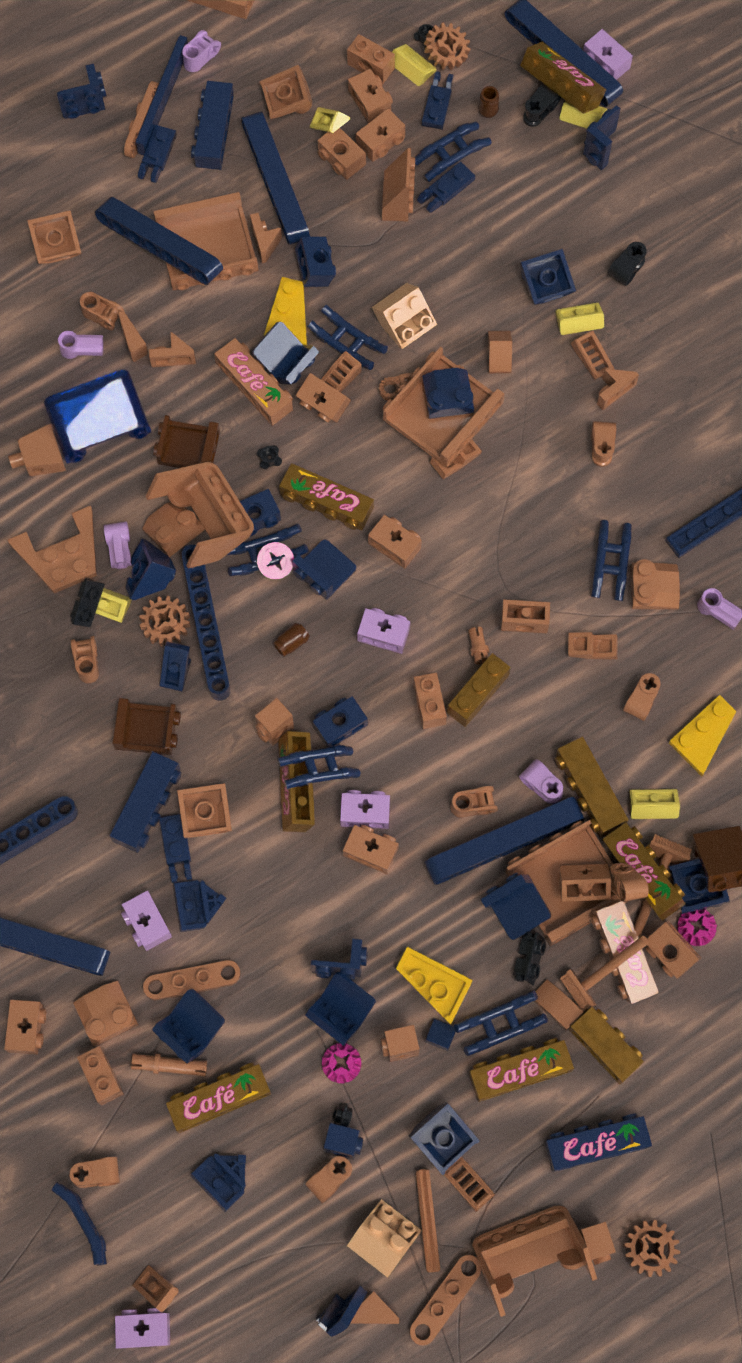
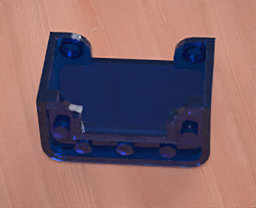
[44,370,151,464]

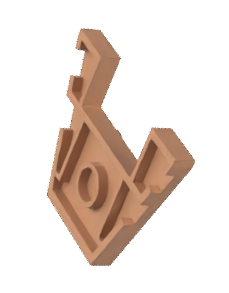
[8,506,97,593]

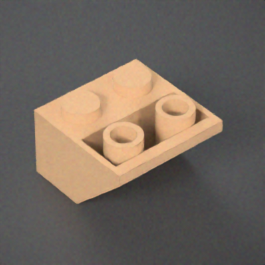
[372,283,437,349]
[347,1199,422,1278]

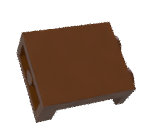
[153,415,220,468]
[113,698,181,755]
[692,826,742,892]

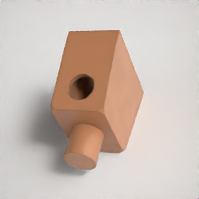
[8,424,66,476]

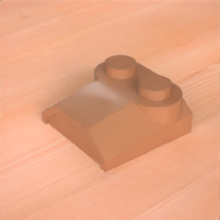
[259,65,312,119]
[28,210,82,264]
[142,502,205,558]
[631,559,680,609]
[177,783,232,838]
[73,981,139,1047]

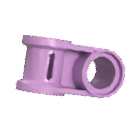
[182,30,221,72]
[519,759,563,804]

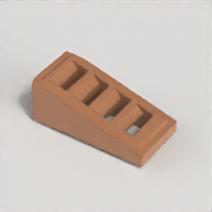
[118,311,148,362]
[571,330,614,380]
[321,351,362,393]
[444,1156,495,1212]

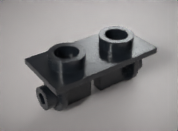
[70,577,105,627]
[513,932,546,986]

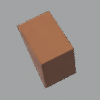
[488,331,512,373]
[350,1291,399,1324]

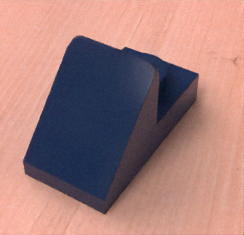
[160,641,191,691]

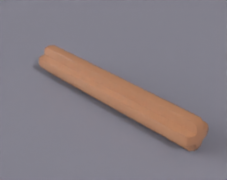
[416,1169,440,1273]

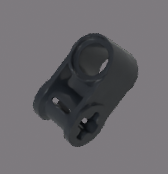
[523,84,561,127]
[608,242,647,286]

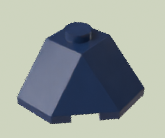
[126,538,176,600]

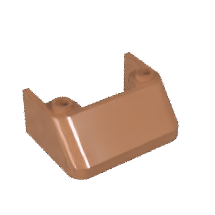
[145,462,254,569]
[472,1206,597,1317]

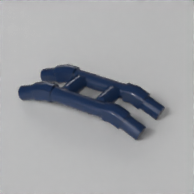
[415,121,492,182]
[307,304,388,370]
[591,520,632,601]
[227,523,309,576]
[277,745,361,789]
[454,990,548,1056]
[51,1182,107,1266]

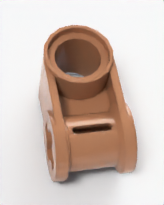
[80,292,124,331]
[591,421,616,467]
[71,636,99,683]
[623,673,661,721]
[450,786,498,818]
[610,863,648,902]
[305,1156,352,1203]
[69,1157,120,1188]

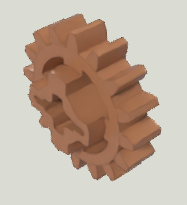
[424,22,471,70]
[139,596,191,647]
[624,1220,680,1277]

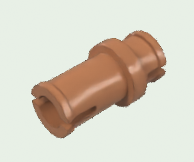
[468,627,489,665]

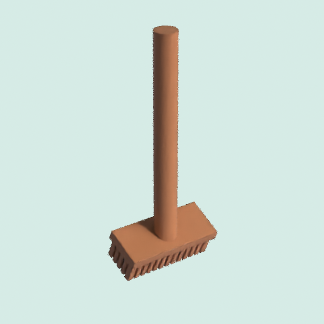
[634,834,692,938]
[560,936,649,1012]

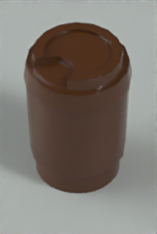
[478,86,499,118]
[273,623,310,657]

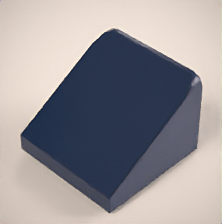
[425,1019,456,1051]

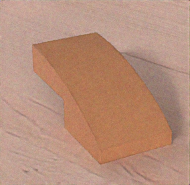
[430,440,482,479]
[568,632,618,660]
[534,980,584,1031]

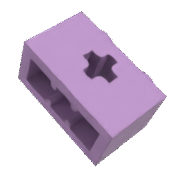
[583,29,633,80]
[357,608,410,654]
[340,790,390,829]
[121,891,172,951]
[115,1308,170,1348]

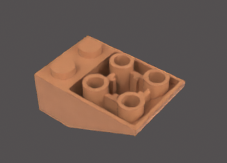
[382,148,415,222]

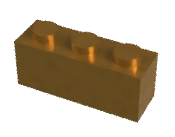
[447,653,511,728]
[569,1007,644,1085]

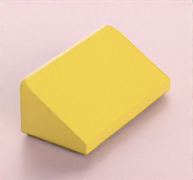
[392,44,437,86]
[560,101,608,128]
[310,107,350,133]
[555,303,604,335]
[96,588,132,623]
[629,789,680,819]

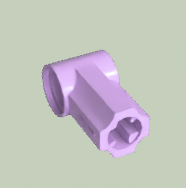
[58,331,103,359]
[104,521,131,569]
[697,588,742,630]

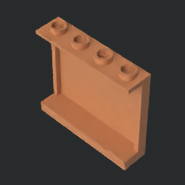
[154,192,259,291]
[383,347,505,468]
[505,820,629,947]

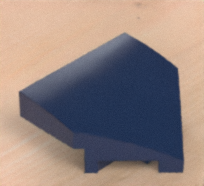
[173,880,227,932]
[191,1154,246,1212]
[316,1286,368,1337]

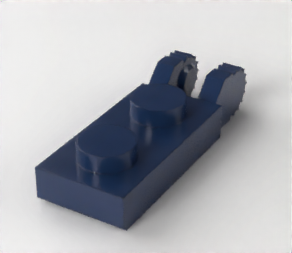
[422,71,454,130]
[138,125,177,183]
[417,161,475,213]
[159,814,192,883]

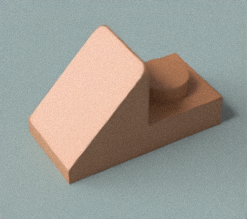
[250,213,282,263]
[149,332,196,367]
[597,369,639,410]
[132,1265,179,1313]

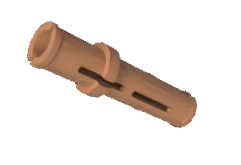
[131,1053,207,1077]

